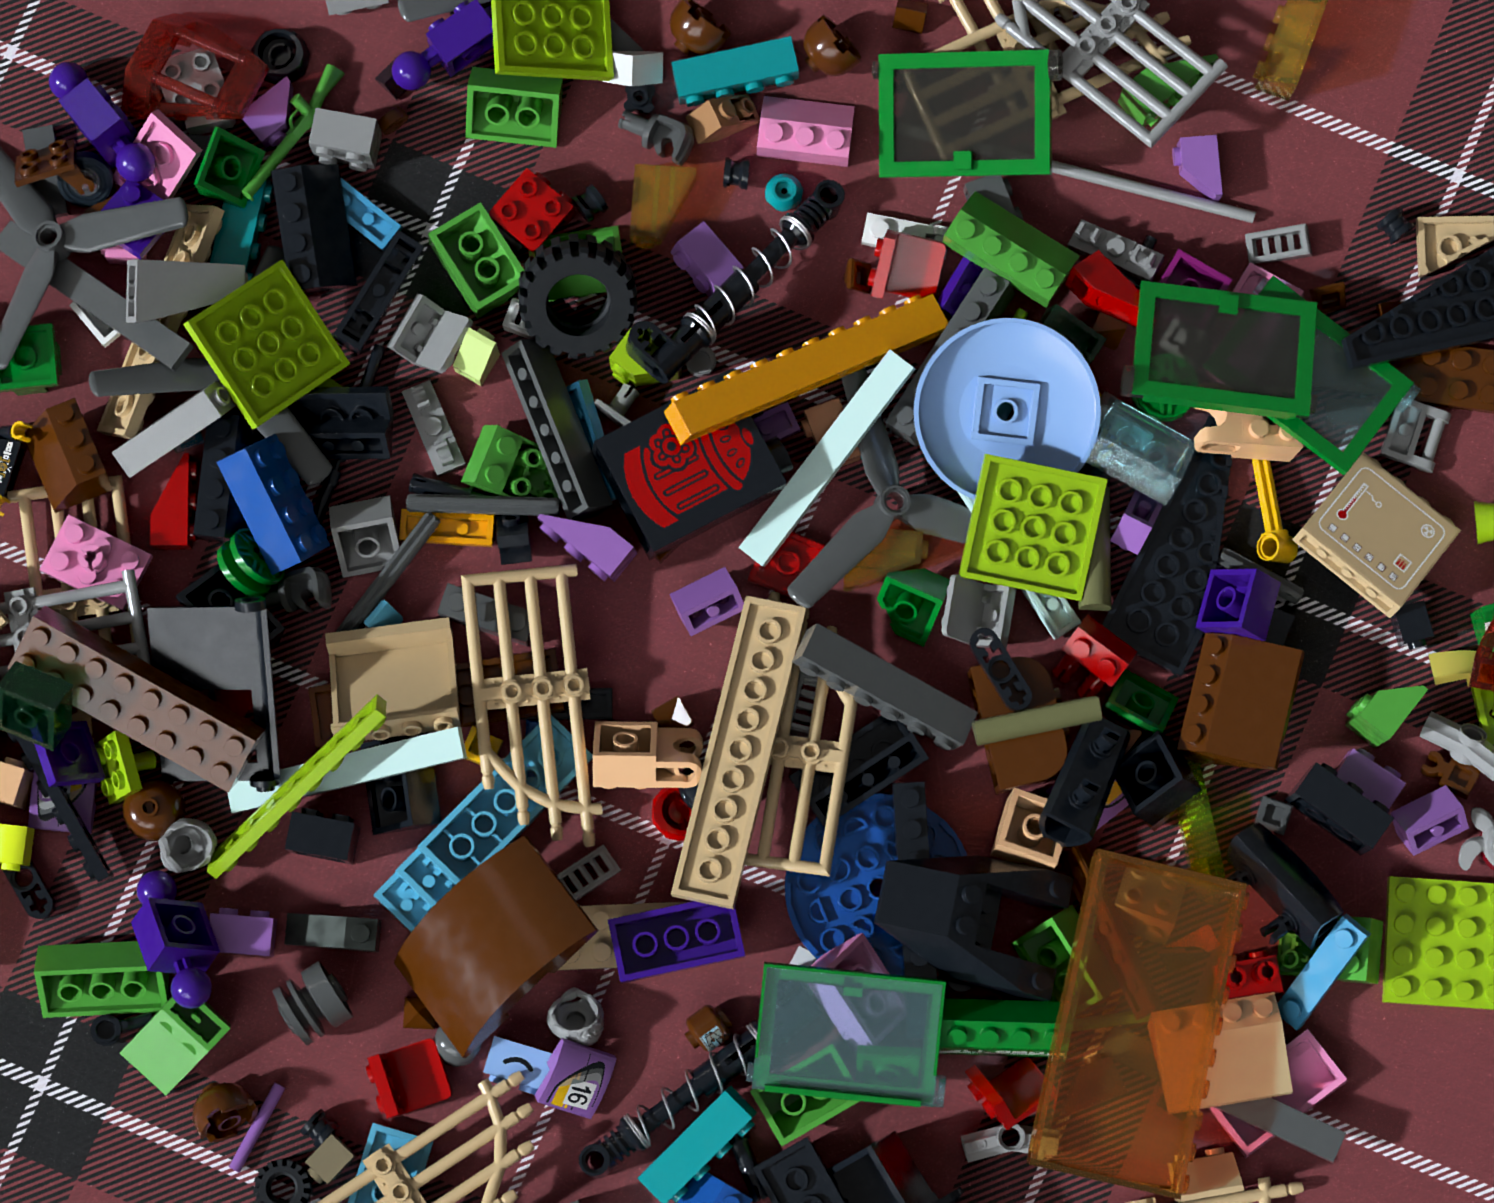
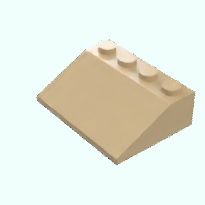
[1147,992,1293,1114]

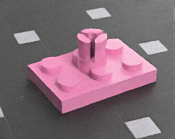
[113,109,203,200]
[39,514,153,612]

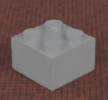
[309,108,382,172]

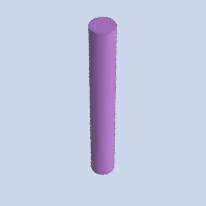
[229,1082,285,1173]

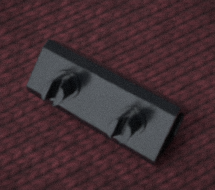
[1039,717,1131,847]

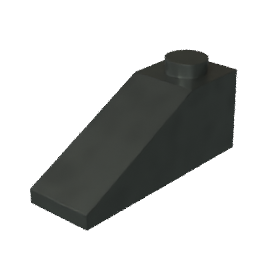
[284,913,382,952]

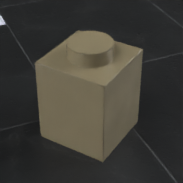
[305,1134,357,1184]

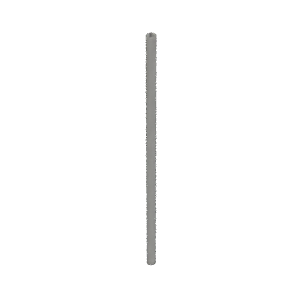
[897,121,1256,223]

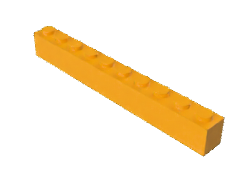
[664,294,948,445]

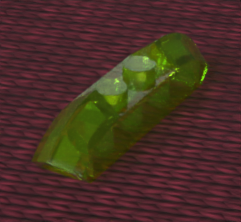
[1176,756,1227,906]

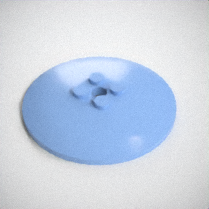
[913,318,1101,499]

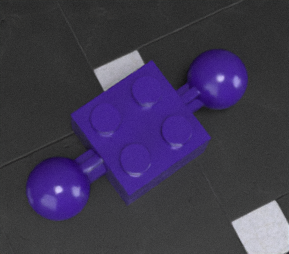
[392,0,494,90]
[49,62,156,182]
[131,870,220,1009]

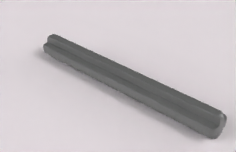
[406,494,560,516]
[336,512,440,632]

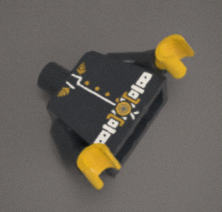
[0,421,33,517]

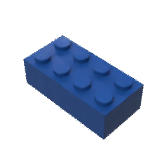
[217,433,330,575]

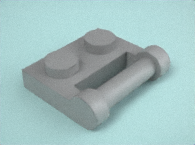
[1379,397,1451,473]

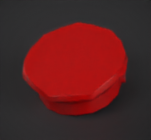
[652,788,692,841]

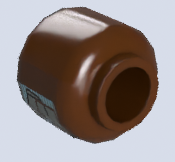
[684,1005,733,1052]

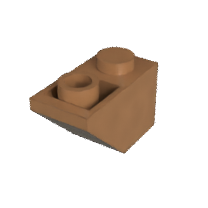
[685,94,760,144]

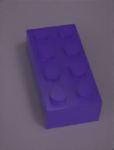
[608,901,745,983]

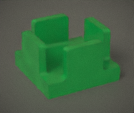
[0,323,62,396]

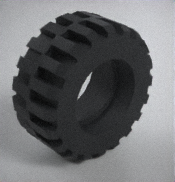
[518,233,638,359]

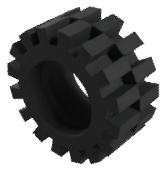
[253,1159,313,1203]

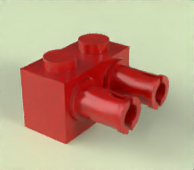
[1052,614,1137,697]
[1211,950,1283,1001]

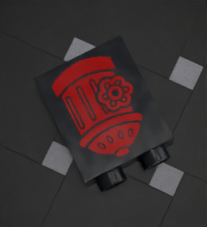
[591,373,793,561]

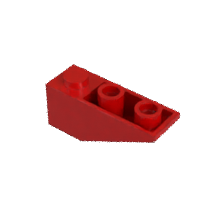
[1065,250,1161,330]
[150,453,198,550]

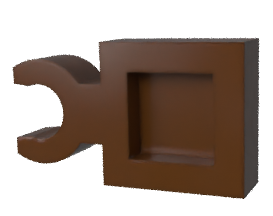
[1420,751,1481,800]

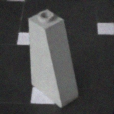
[126,259,248,323]
[111,380,236,478]

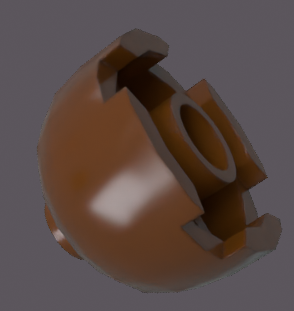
[669,0,731,55]
[803,14,861,76]
[122,779,186,841]
[193,1082,258,1143]

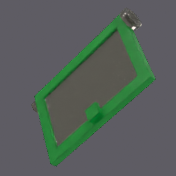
[872,49,1063,178]
[1120,280,1318,420]

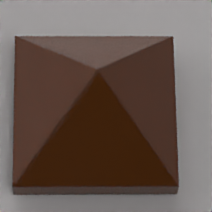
[843,258,871,294]
[403,996,435,1029]

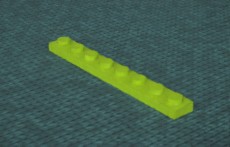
[207,694,387,879]

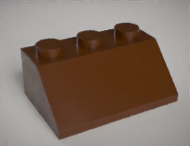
[25,398,113,513]

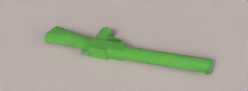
[241,64,345,201]

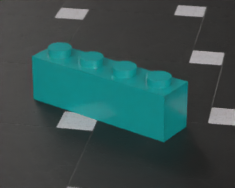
[671,36,799,107]
[210,177,274,281]
[637,1085,757,1203]

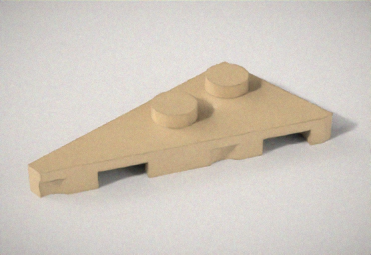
[1416,216,1494,278]

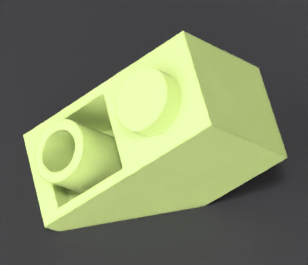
[453,328,500,387]

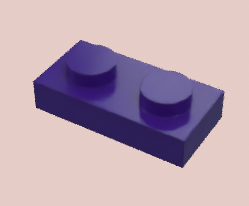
[937,257,983,319]

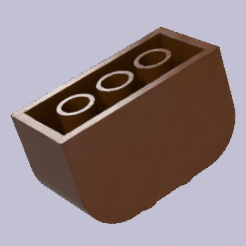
[967,657,1070,795]

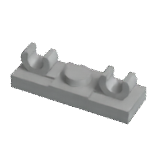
[1068,219,1164,282]
[402,380,466,477]

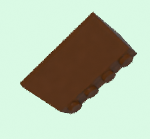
[1177,633,1305,770]

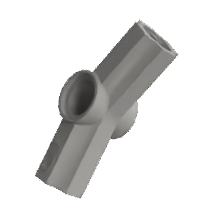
[1419,711,1494,781]
[961,1124,1059,1163]

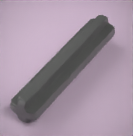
[1217,547,1304,604]

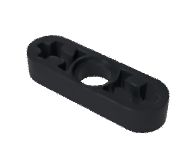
[969,628,1032,712]
[0,859,55,919]

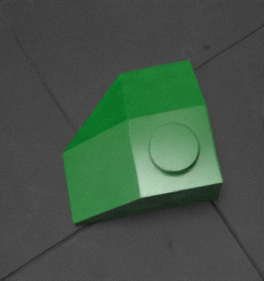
[877,568,950,647]

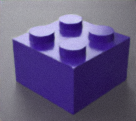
[1195,569,1281,641]

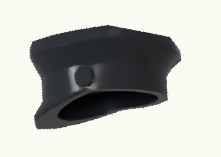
[251,29,310,85]

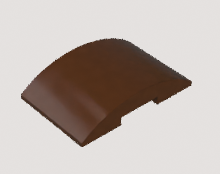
[394,836,599,1058]

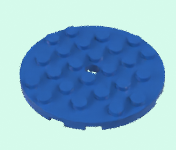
[785,793,967,976]

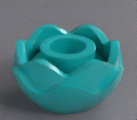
[765,173,803,212]

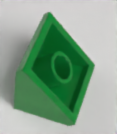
[194,127,266,208]
[1101,669,1179,737]

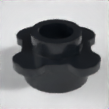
[624,84,655,114]

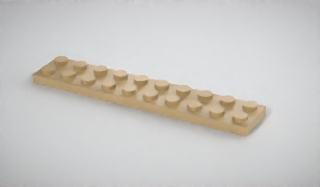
[671,596,808,910]

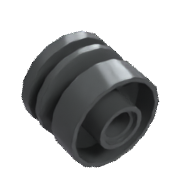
[272,961,354,1046]

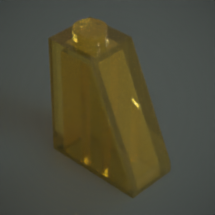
[630,164,697,248]
[843,529,928,592]

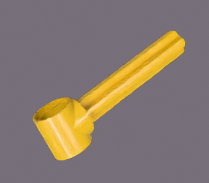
[1252,459,1298,563]

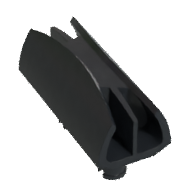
[1218,823,1344,951]

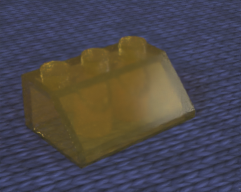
[1253,0,1328,101]

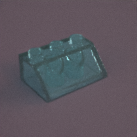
[1086,399,1195,506]

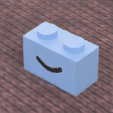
[483,1036,552,1095]

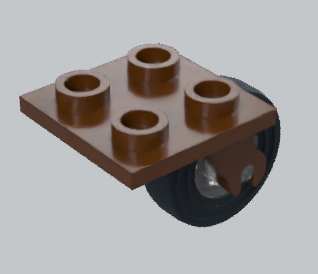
[14,139,113,207]

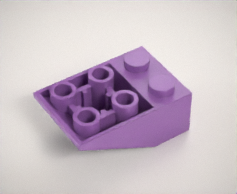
[537,514,638,582]

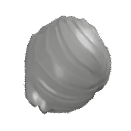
[158,818,217,873]
[547,987,604,1046]

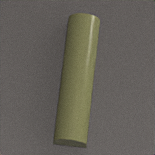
[1079,486,1111,611]
[971,696,1102,746]

